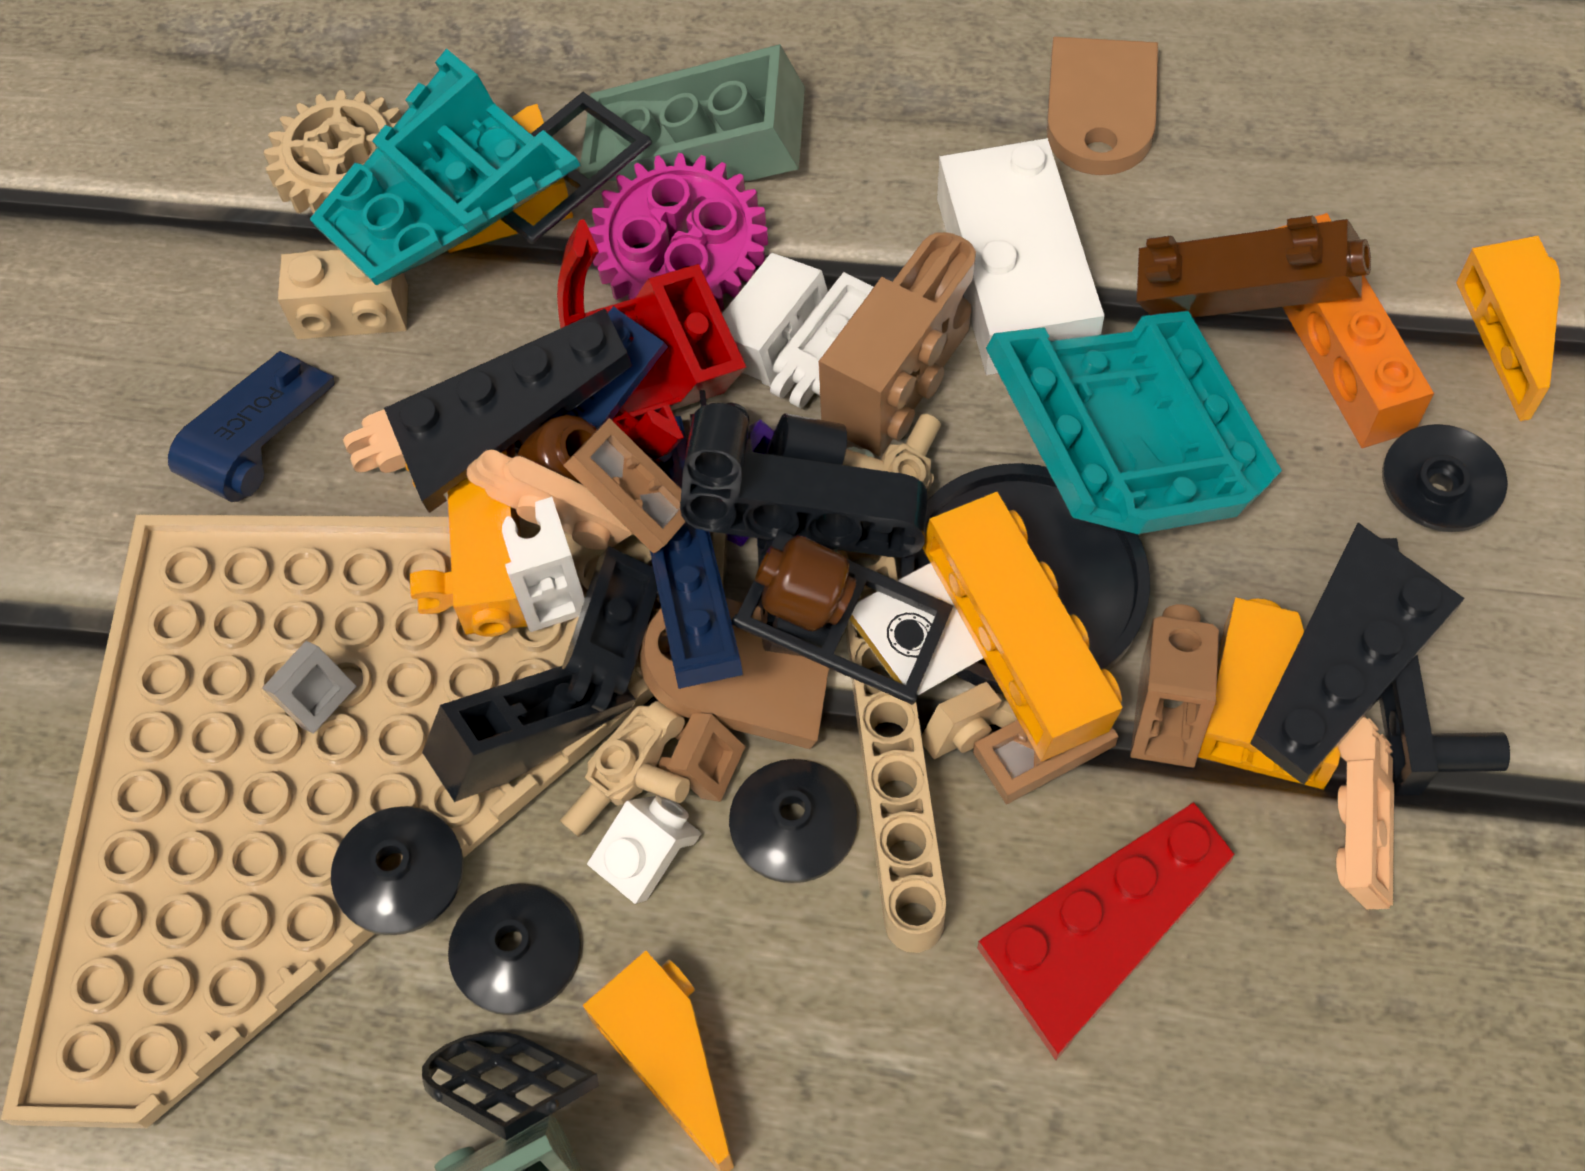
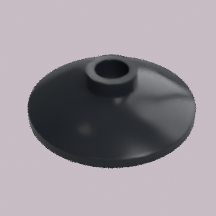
[1382,424,1508,532]
[729,759,858,883]
[331,806,464,935]
[448,884,581,1015]

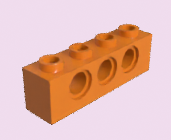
[1275,213,1434,448]

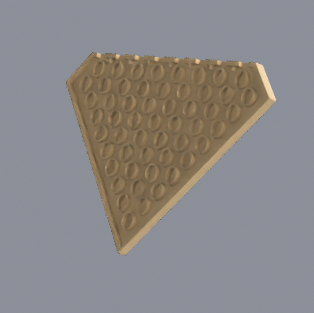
[1,515,728,1129]

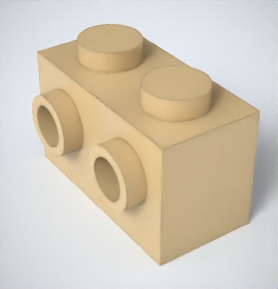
[278,250,408,339]

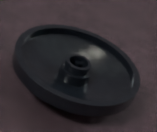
[899,463,1150,694]

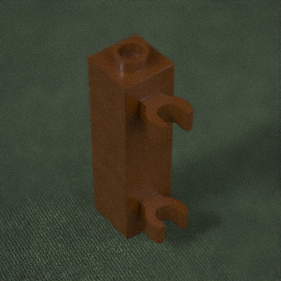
[1136,215,1371,317]

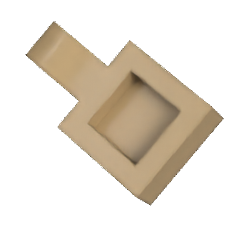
[921,682,1018,759]

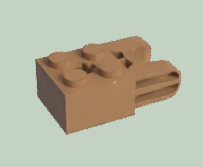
[818,232,976,457]

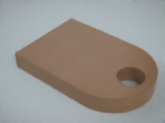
[1046,37,1158,175]
[639,598,829,749]

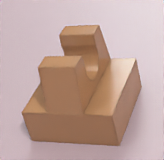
[657,713,746,802]

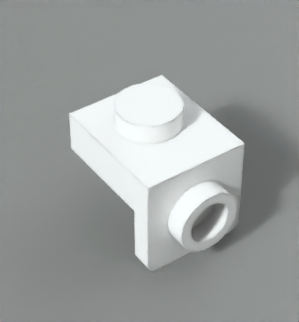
[587,795,701,904]

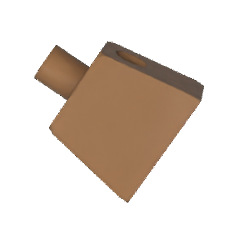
[1130,604,1219,768]

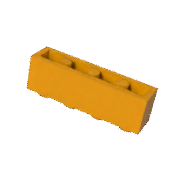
[922,492,1123,762]

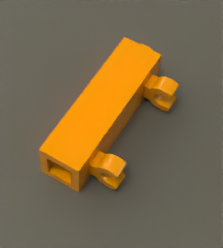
[405,444,527,637]

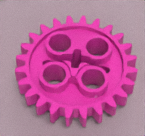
[589,153,768,311]

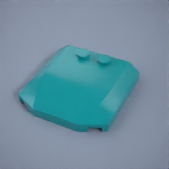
[986,311,1282,534]

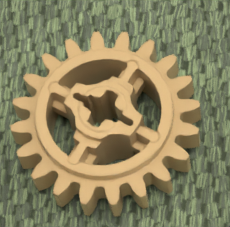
[264,90,402,214]

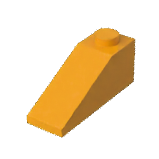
[1456,236,1561,421]
[582,951,734,1171]

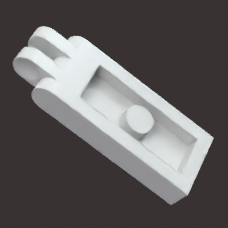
[770,272,874,409]

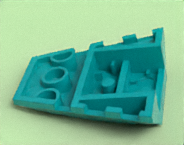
[310,48,581,285]

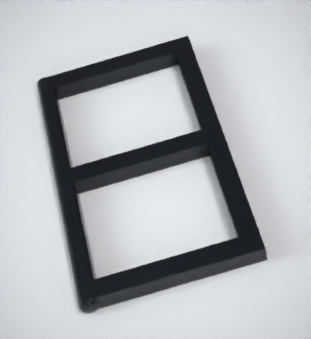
[500,92,652,244]
[731,530,953,705]

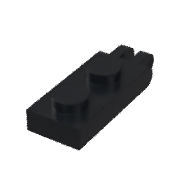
[562,546,658,712]

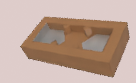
[563,418,685,554]
[973,720,1118,805]

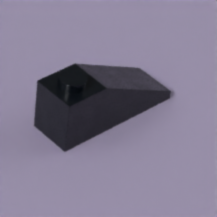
[422,666,636,802]

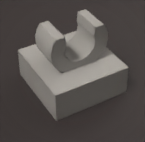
[262,641,357,734]

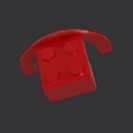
[557,219,747,458]

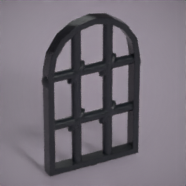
[422,1032,599,1141]

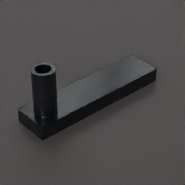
[1379,538,1510,796]

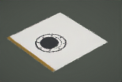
[850,563,983,695]

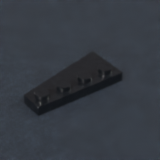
[384,309,632,513]
[1250,523,1465,785]

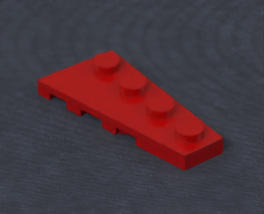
[977,802,1235,1060]

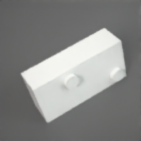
[937,138,1104,375]

